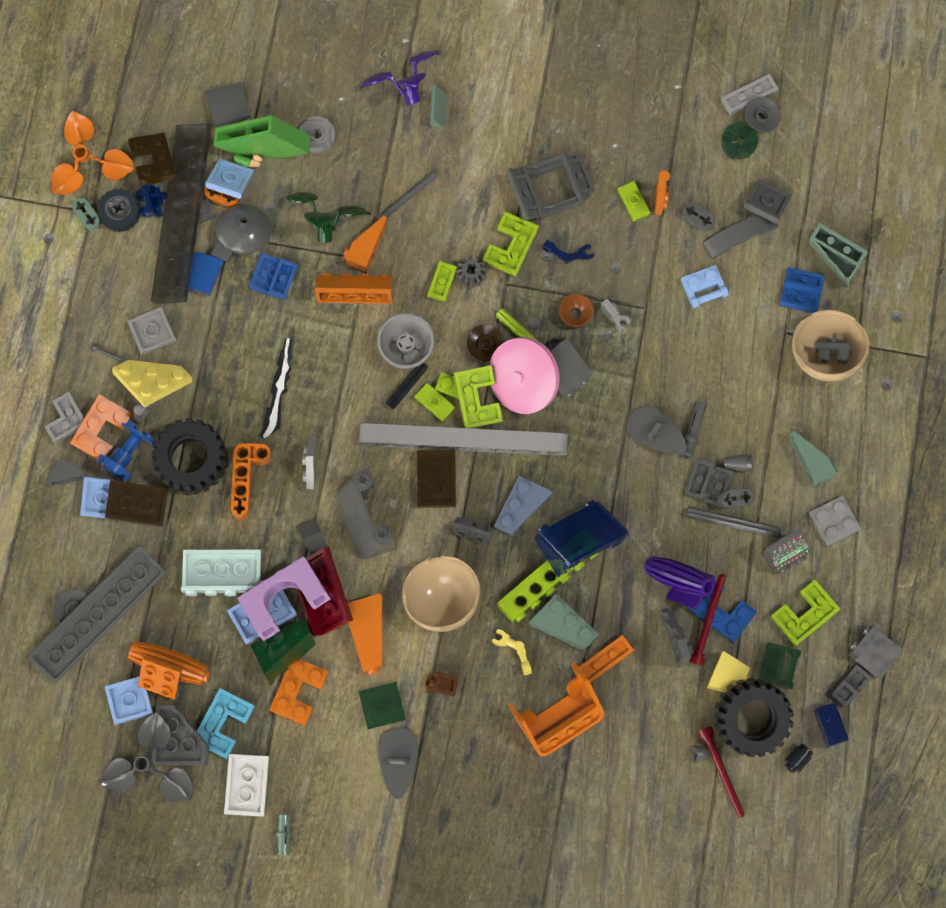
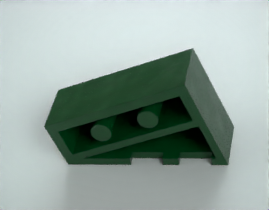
[250,618,316,686]

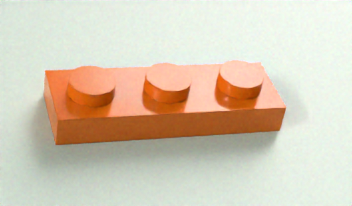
[579,635,634,684]

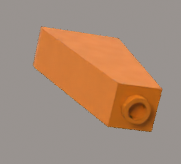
[348,593,383,675]

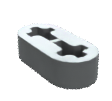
[682,203,715,232]
[717,488,754,508]

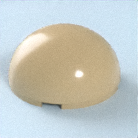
[792,310,869,382]
[402,556,480,632]

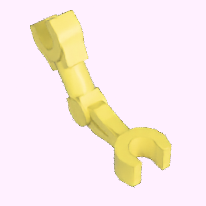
[492,629,532,676]

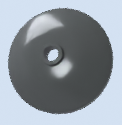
[215,204,272,254]

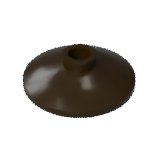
[467,324,505,362]

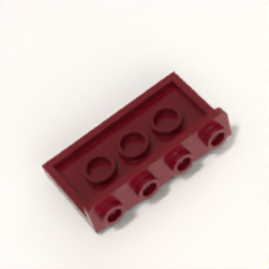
[290,547,353,637]

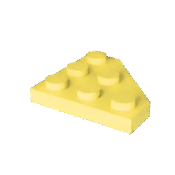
[112,360,192,408]

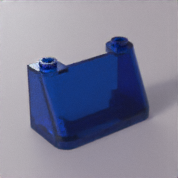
[534,500,630,578]

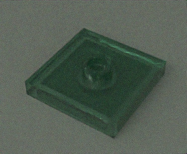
[358,682,406,730]

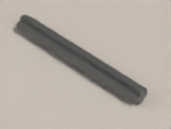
[687,507,781,538]

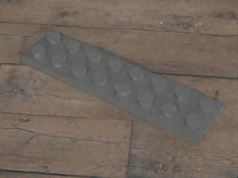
[26,545,167,684]

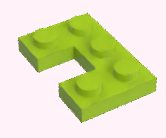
[482,212,539,277]
[453,365,503,428]
[770,580,840,647]

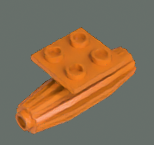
[128,641,211,700]

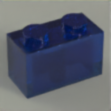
[813,702,849,749]

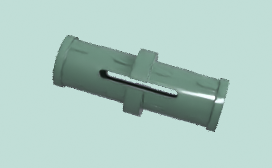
[276,815,292,855]

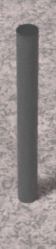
[376,171,437,221]

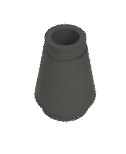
[725,453,752,472]

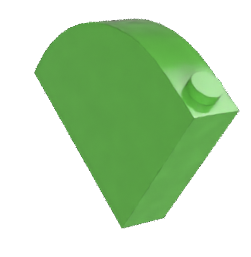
[214,115,311,158]

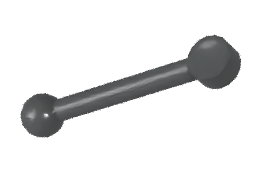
[91,344,128,363]

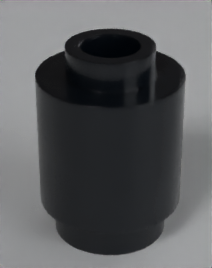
[784,743,813,773]

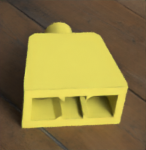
[707,651,750,693]

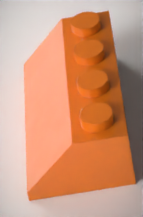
[315,273,393,304]

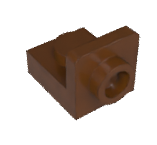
[425,672,458,696]

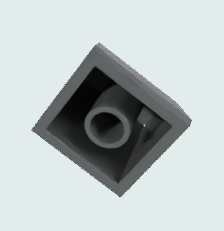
[545,336,593,398]

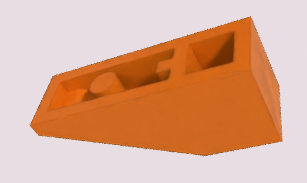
[344,216,388,273]

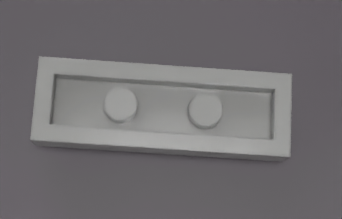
[721,74,779,115]

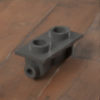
[452,516,494,545]

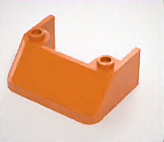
[508,662,604,757]

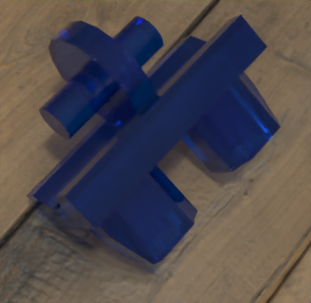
[136,184,167,218]

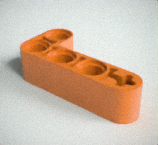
[231,443,272,521]

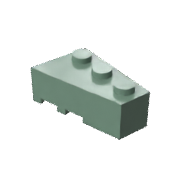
[808,223,868,287]
[529,594,599,652]

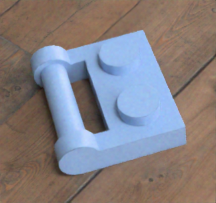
[681,265,729,309]

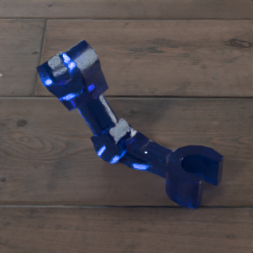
[542,240,594,264]

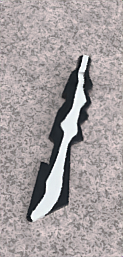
[261,338,293,438]

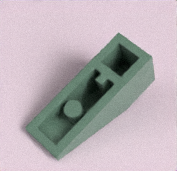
[789,431,837,488]

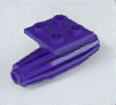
[644,556,715,610]

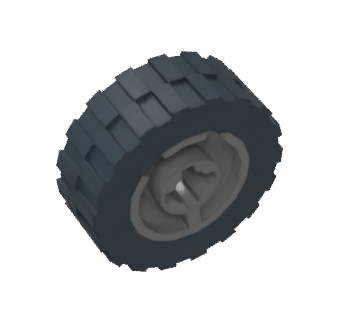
[97,189,141,232]

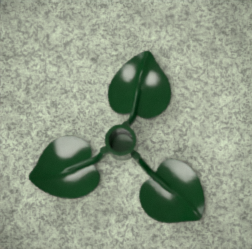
[286,192,371,243]

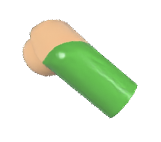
[234,154,262,167]

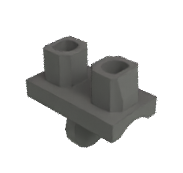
[816,333,852,364]

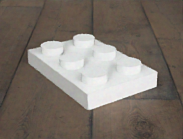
[224,754,269,817]

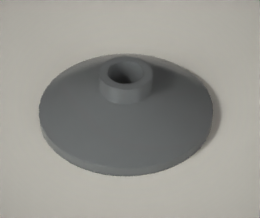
[745,97,781,132]
[54,589,88,623]

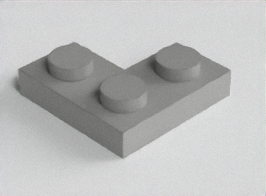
[44,392,84,444]
[302,436,317,489]

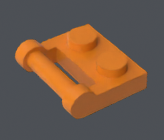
[654,170,670,215]

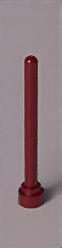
[689,574,726,666]
[697,726,745,818]

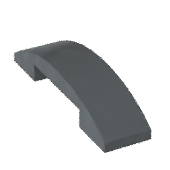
[703,214,778,259]

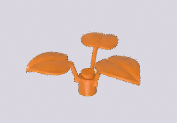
[51,111,134,195]

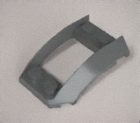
[507,152,595,220]

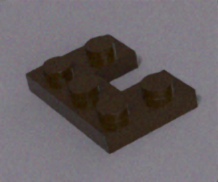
[128,133,176,186]

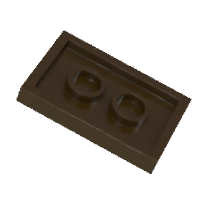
[417,450,456,508]
[105,480,168,527]

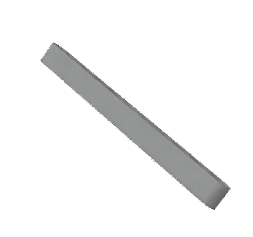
[359,424,568,456]

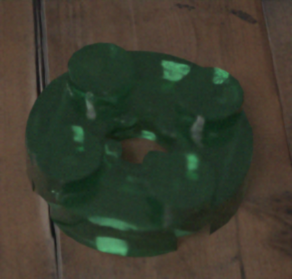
[721,122,759,159]

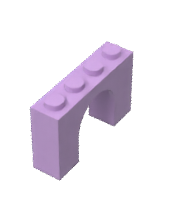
[237,556,330,641]

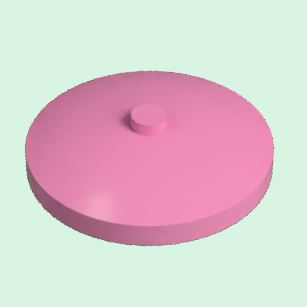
[490,337,559,414]

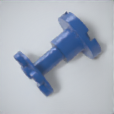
[96,421,154,482]

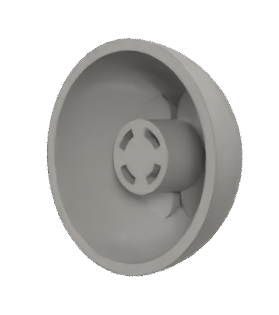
[377,314,434,369]

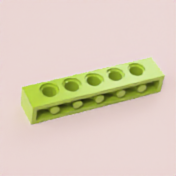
[497,528,601,623]

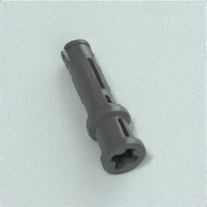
[678,401,707,460]

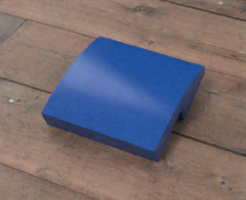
[175,251,224,296]
[248,252,298,300]
[779,267,825,313]

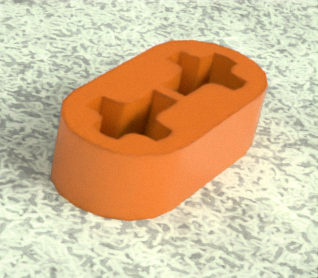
[205,188,240,208]

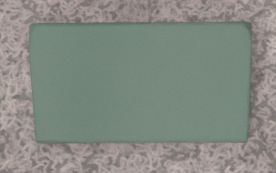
[430,85,446,127]

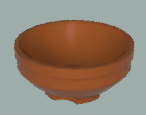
[559,294,593,328]

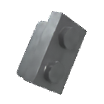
[848,623,902,679]

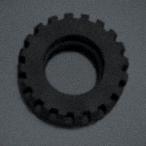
[152,418,228,495]
[714,678,794,757]

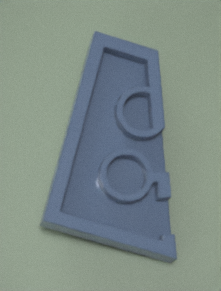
[494,476,554,536]

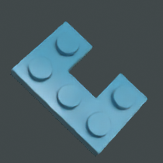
[197,688,255,759]

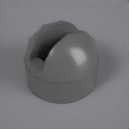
[692,746,708,762]

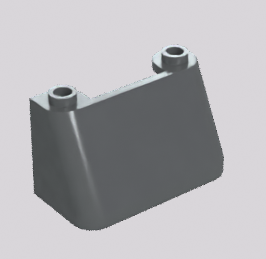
[337,468,396,559]

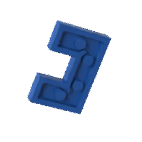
[686,580,757,643]

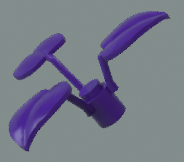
[360,50,440,105]

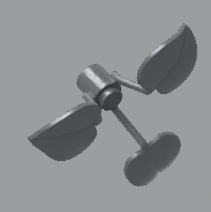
[99,713,193,802]

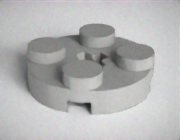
[299,116,336,154]

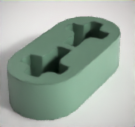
[72,198,101,231]

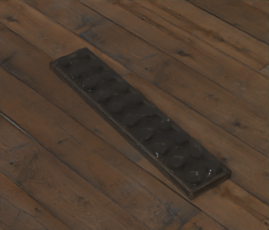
[151,123,212,303]

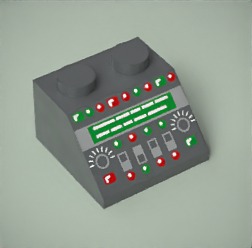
[762,528,810,574]

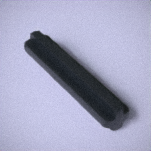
[386,363,428,409]

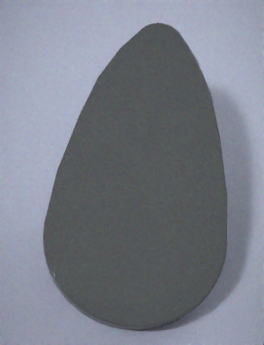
[627,406,687,454]
[378,728,418,799]

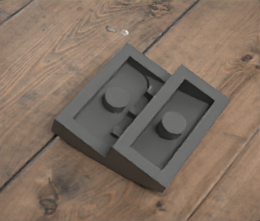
[205,82,251,127]
[684,459,735,509]

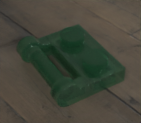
[759,642,802,690]

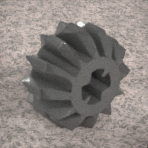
[455,255,488,288]

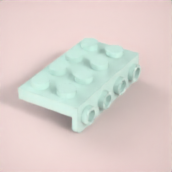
[181,550,261,596]

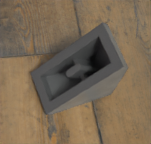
[46,457,87,487]
[297,518,328,555]

